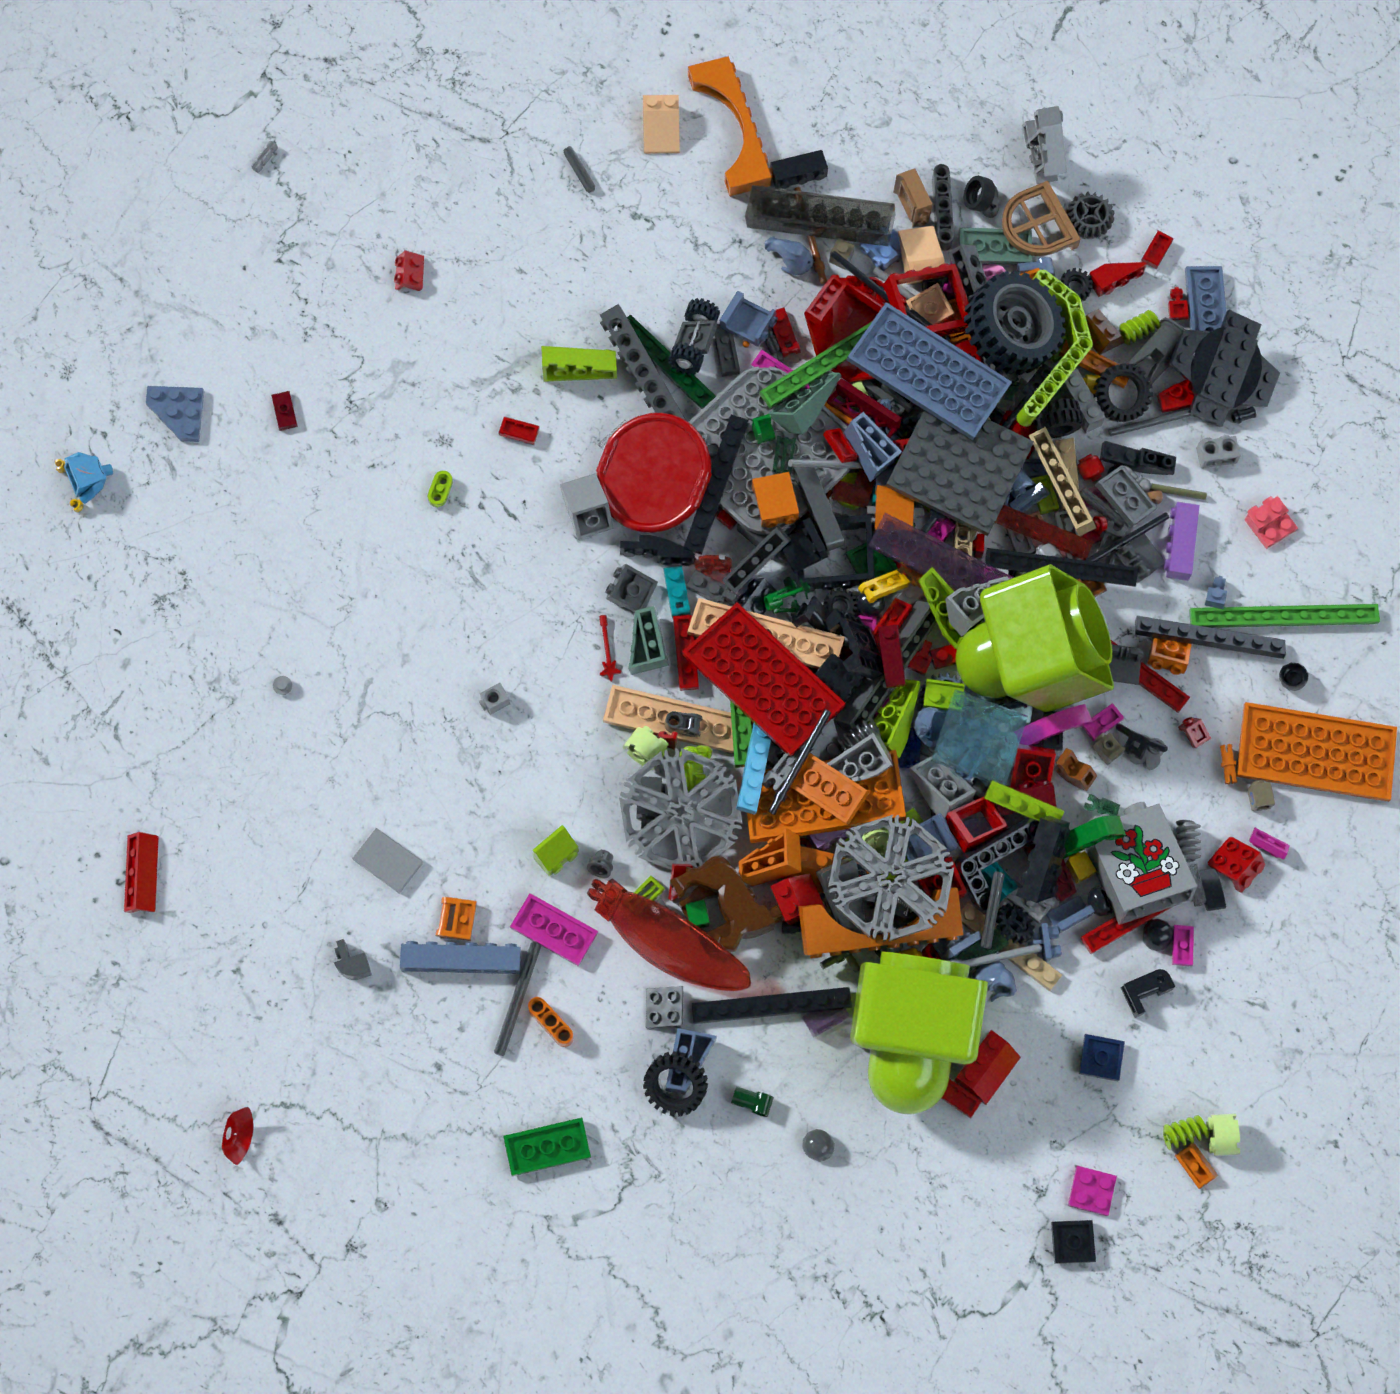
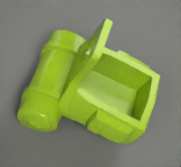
[680,745,712,791]

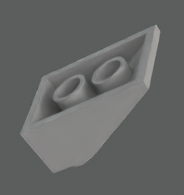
[909,753,976,818]

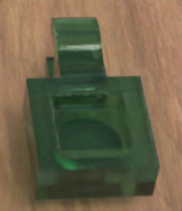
[1083,794,1120,816]

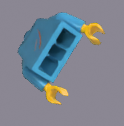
[55,452,113,512]

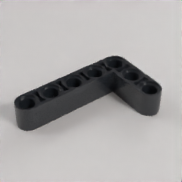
[955,818,1039,910]

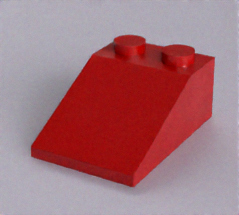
[1010,743,1056,788]

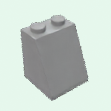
[560,473,613,540]

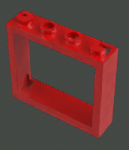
[883,263,969,337]

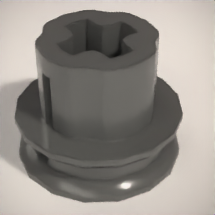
[587,849,613,878]

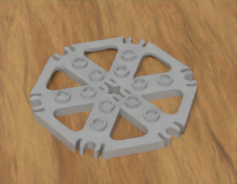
[619,748,743,870]
[828,815,954,942]

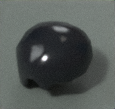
[857,589,885,617]
[1279,662,1309,691]
[1087,886,1113,916]
[1143,919,1173,951]

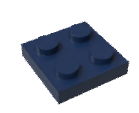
[1079,1034,1125,1082]

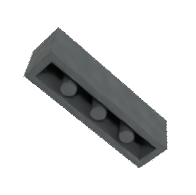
[722,526,791,594]

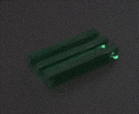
[772,436,796,475]

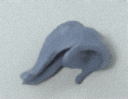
[765,236,813,275]
[970,961,1017,1002]

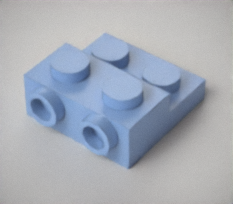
[859,222,902,271]

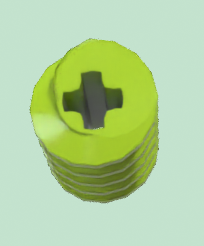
[1119,310,1161,345]
[1163,1115,1209,1150]

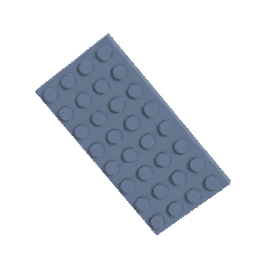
[846,302,1012,440]

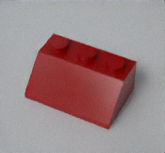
[954,1030,1021,1105]

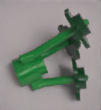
[764,577,810,620]

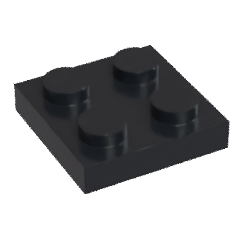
[1051,1220,1096,1264]

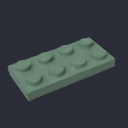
[959,228,1032,265]

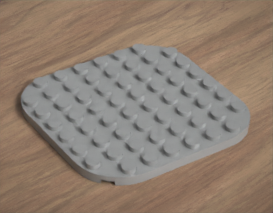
[689,366,850,535]

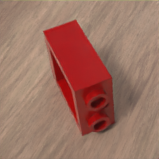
[945,796,1007,853]

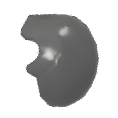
[802,1129,835,1162]

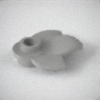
[1130,734,1165,770]

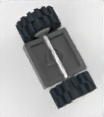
[668,298,720,375]

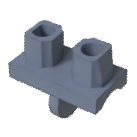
[1028,923,1062,962]

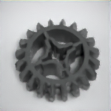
[1066,191,1115,239]

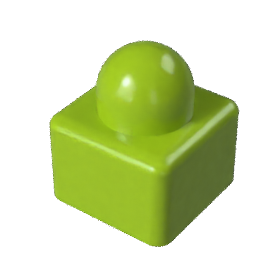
[956,564,1114,712]
[850,952,988,1115]

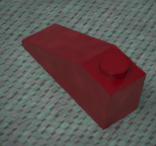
[878,624,906,688]

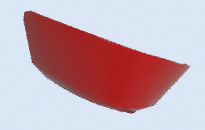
[222,1107,254,1165]

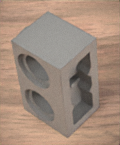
[1196,435,1241,468]

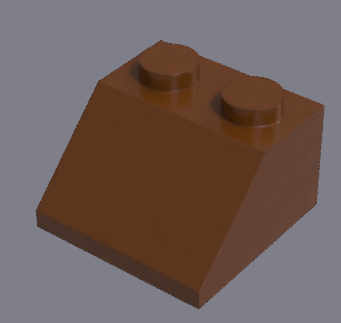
[1085,309,1125,355]

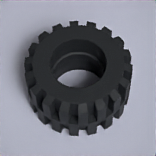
[1035,398,1083,438]

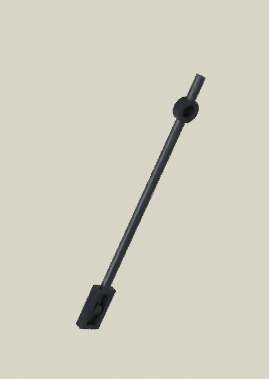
[920,363,1053,535]

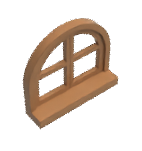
[1002,181,1081,256]

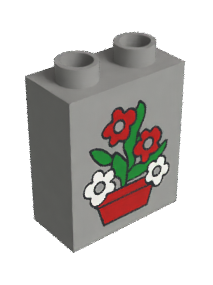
[1085,802,1197,925]

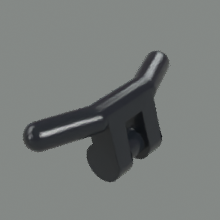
[1116,724,1168,760]

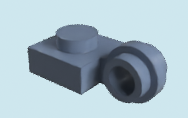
[1205,576,1227,609]

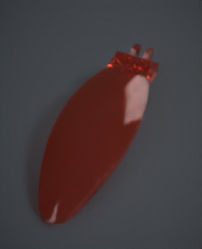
[587,878,751,991]

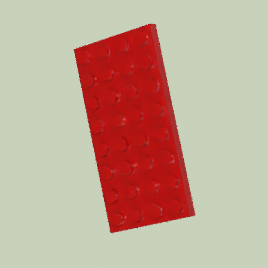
[682,603,846,757]

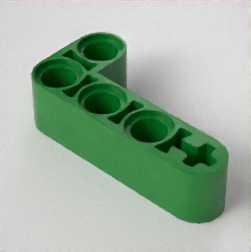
[1062,816,1126,859]

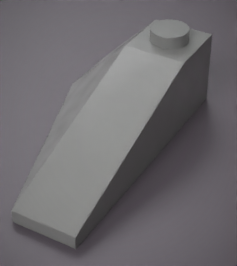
[945,576,1009,637]
[827,733,893,782]

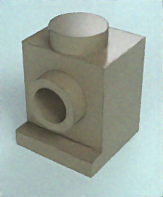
[1093,733,1125,765]

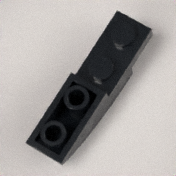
[1100,441,1176,475]
[620,534,695,566]

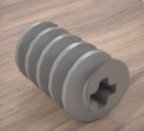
[1176,820,1201,862]

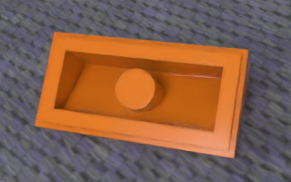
[1175,1143,1218,1189]

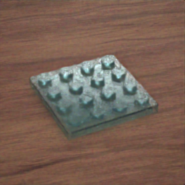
[931,689,1028,786]

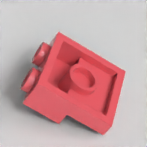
[1245,496,1298,549]

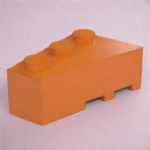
[739,828,801,886]

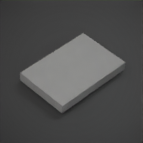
[352,828,423,894]

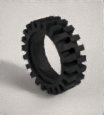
[1093,363,1153,422]
[643,1051,708,1117]

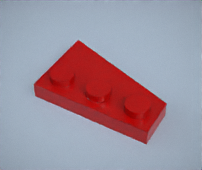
[1157,379,1194,413]

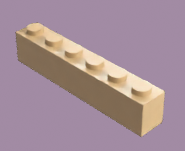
[1029,427,1096,536]

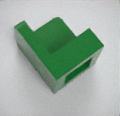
[752,414,776,444]
[686,900,710,931]

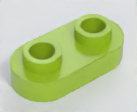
[427,471,453,507]

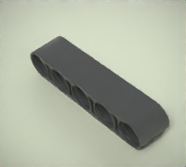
[932,164,954,251]
[792,467,845,552]

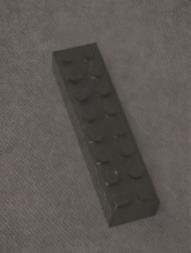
[745,185,896,246]

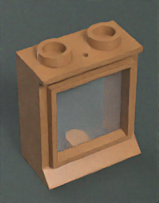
[893,168,933,228]

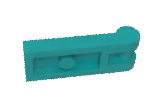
[663,566,691,618]

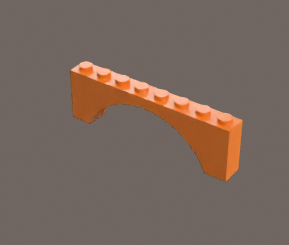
[688,56,773,197]
[799,887,963,958]

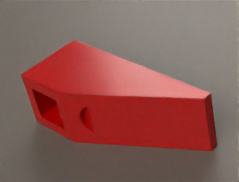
[1089,262,1147,297]

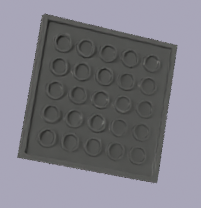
[885,410,1034,536]

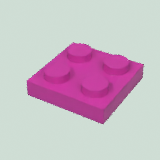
[1068,1165,1117,1216]

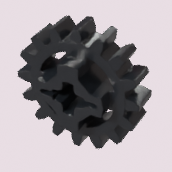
[996,903,1035,945]

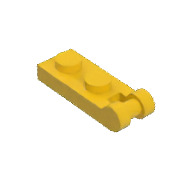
[858,569,910,603]

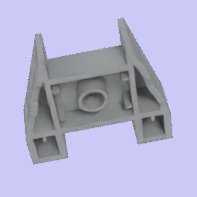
[1022,106,1067,184]

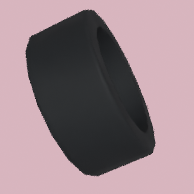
[963,175,995,212]

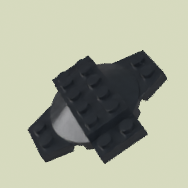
[1169,310,1280,427]

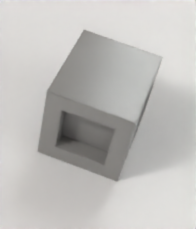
[479,683,510,715]

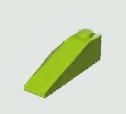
[918,567,982,649]
[868,679,920,758]

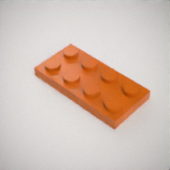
[791,753,870,825]

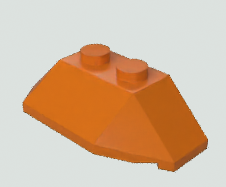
[782,846,846,893]

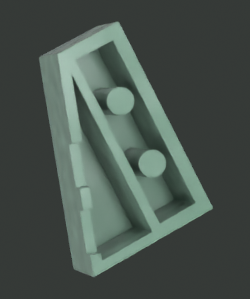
[628,606,669,675]

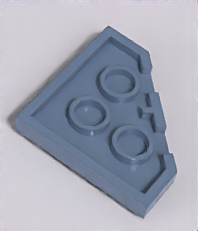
[146,386,204,442]

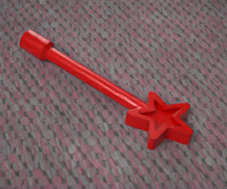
[599,615,621,682]

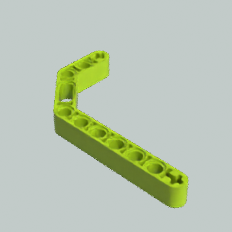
[1017,270,1093,427]

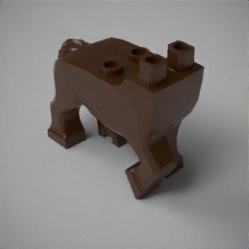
[669,856,783,955]

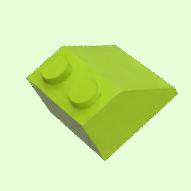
[532,825,579,876]

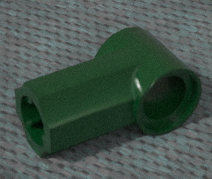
[731,1086,774,1117]

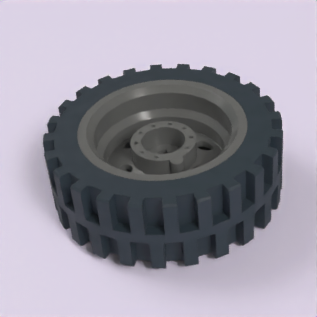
[964,271,1066,375]

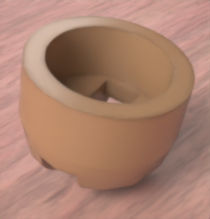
[1147,491,1163,504]

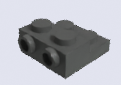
[605,564,658,612]

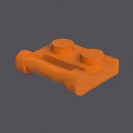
[435,897,477,941]

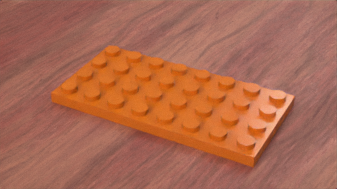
[1236,702,1397,802]
[747,750,906,844]

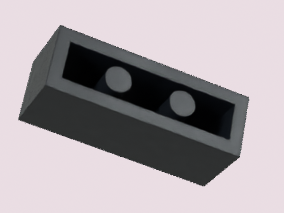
[770,150,828,189]

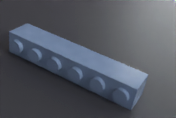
[400,941,521,974]

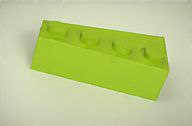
[541,346,617,382]

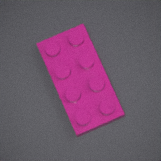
[510,893,598,966]

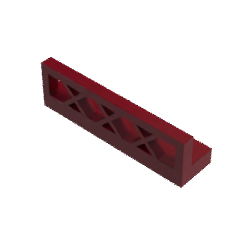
[827,378,901,439]

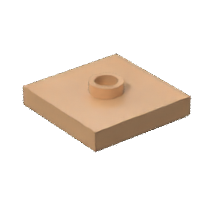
[906,283,955,325]

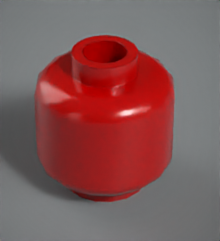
[1077,454,1105,482]

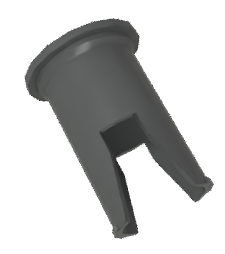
[1126,317,1184,385]

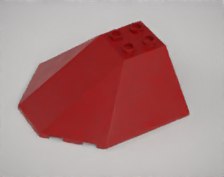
[804,274,908,382]

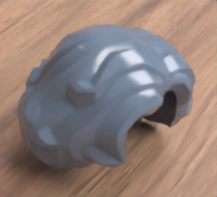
[915,707,950,747]

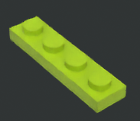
[984,780,1065,821]

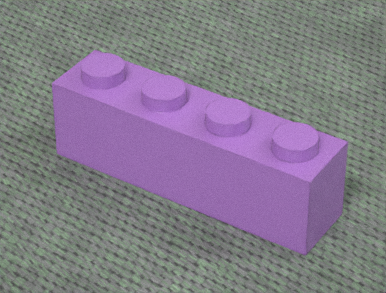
[1164,502,1200,581]

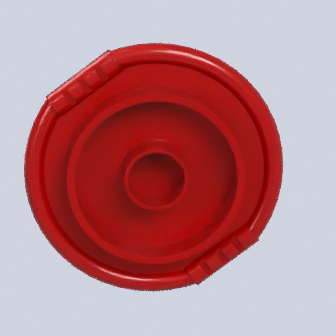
[596,413,712,533]

